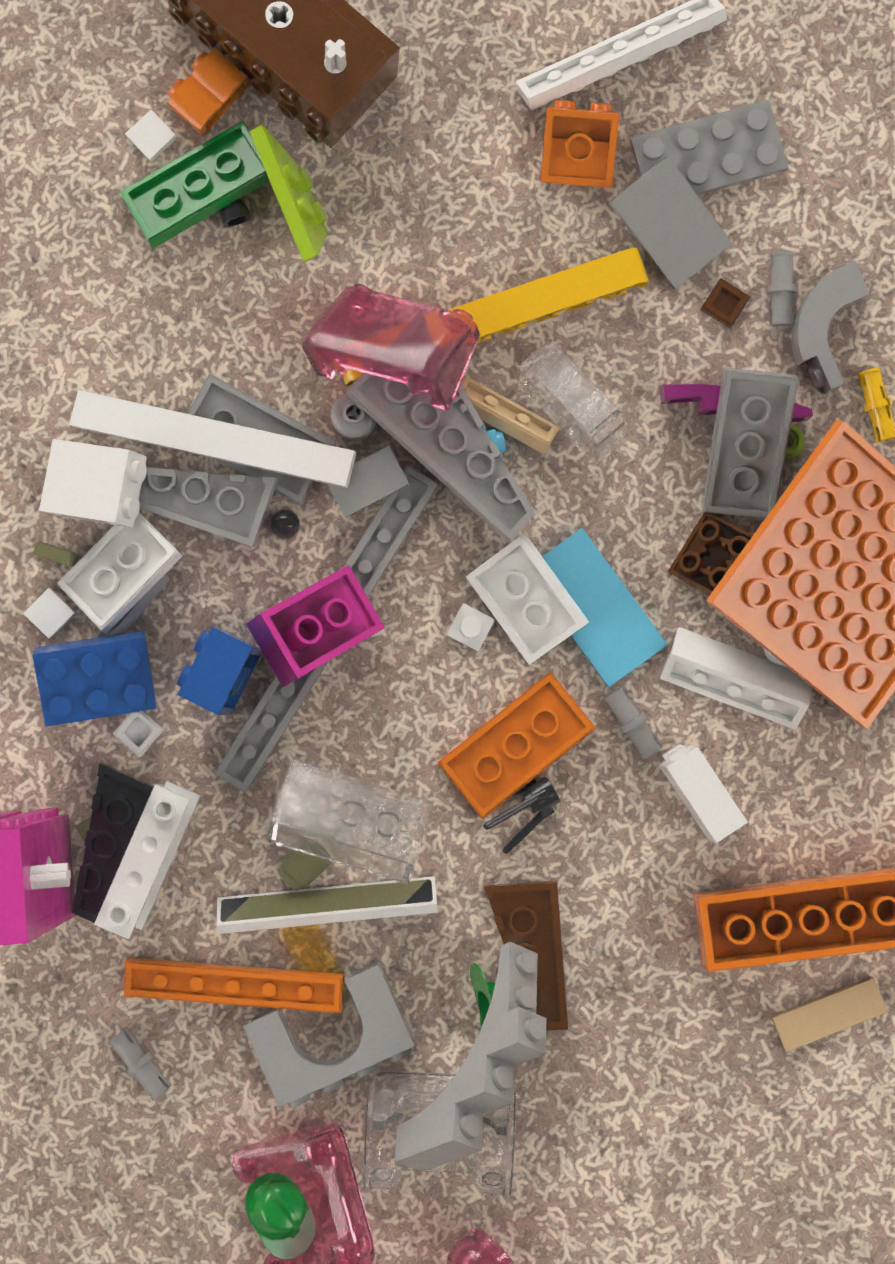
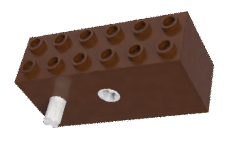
[168,0,400,148]

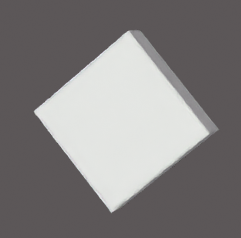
[125,110,177,162]
[23,588,76,639]
[113,711,165,757]

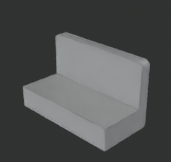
[327,445,408,517]

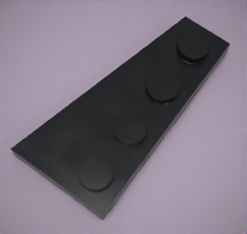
[72,763,154,923]

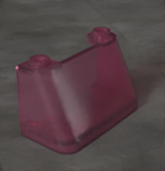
[302,284,480,411]
[230,1123,375,1264]

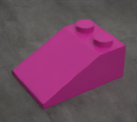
[246,565,385,687]

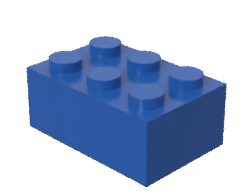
[176,627,262,715]
[32,630,157,727]

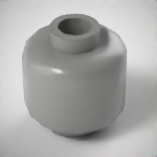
[331,393,378,441]

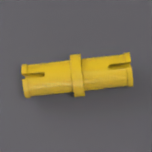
[857,367,895,443]

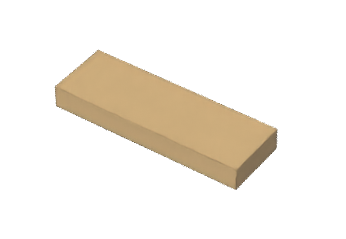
[460,376,559,454]
[771,976,888,1052]

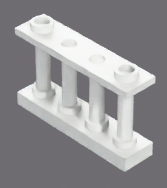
[94,781,201,939]

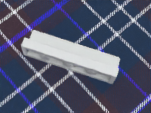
[660,627,812,730]

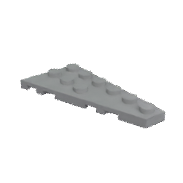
[346,314,535,543]

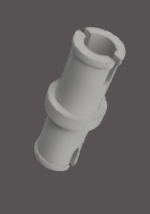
[767,251,797,326]
[603,686,663,759]
[108,1028,172,1101]

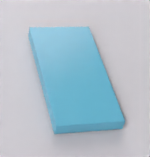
[542,528,668,687]

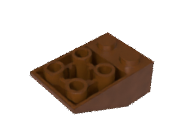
[668,512,753,597]

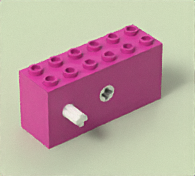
[0,808,76,945]

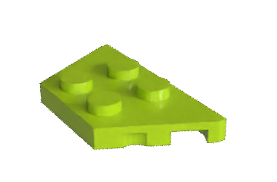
[249,124,328,262]

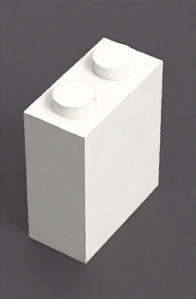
[39,439,147,528]
[659,744,748,843]

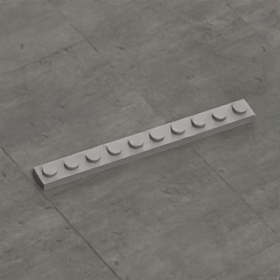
[214,465,438,793]

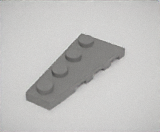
[139,467,278,547]

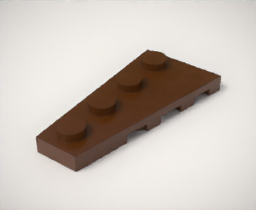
[484,881,568,1031]

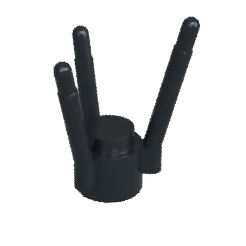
[483,777,560,854]

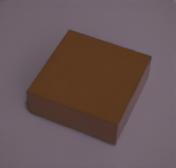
[700,278,750,329]

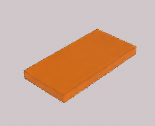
[437,672,596,820]

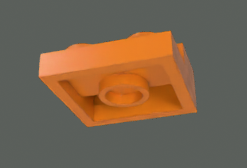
[540,99,620,188]

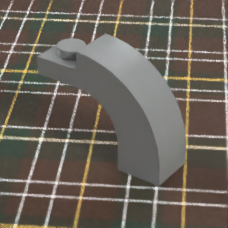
[792,261,870,394]

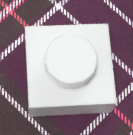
[446,603,495,652]

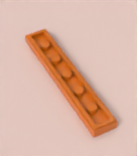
[124,957,345,1013]

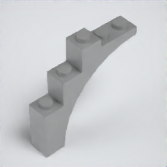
[395,942,546,1171]

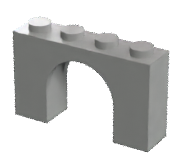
[243,961,415,1108]

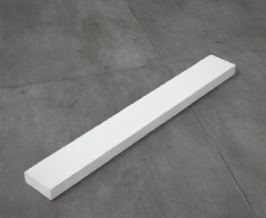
[69,390,357,488]

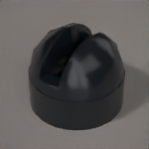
[220,199,251,228]
[271,509,300,539]

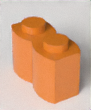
[167,48,250,137]

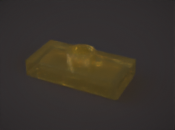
[280,924,345,980]

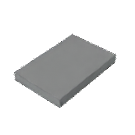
[609,156,733,289]

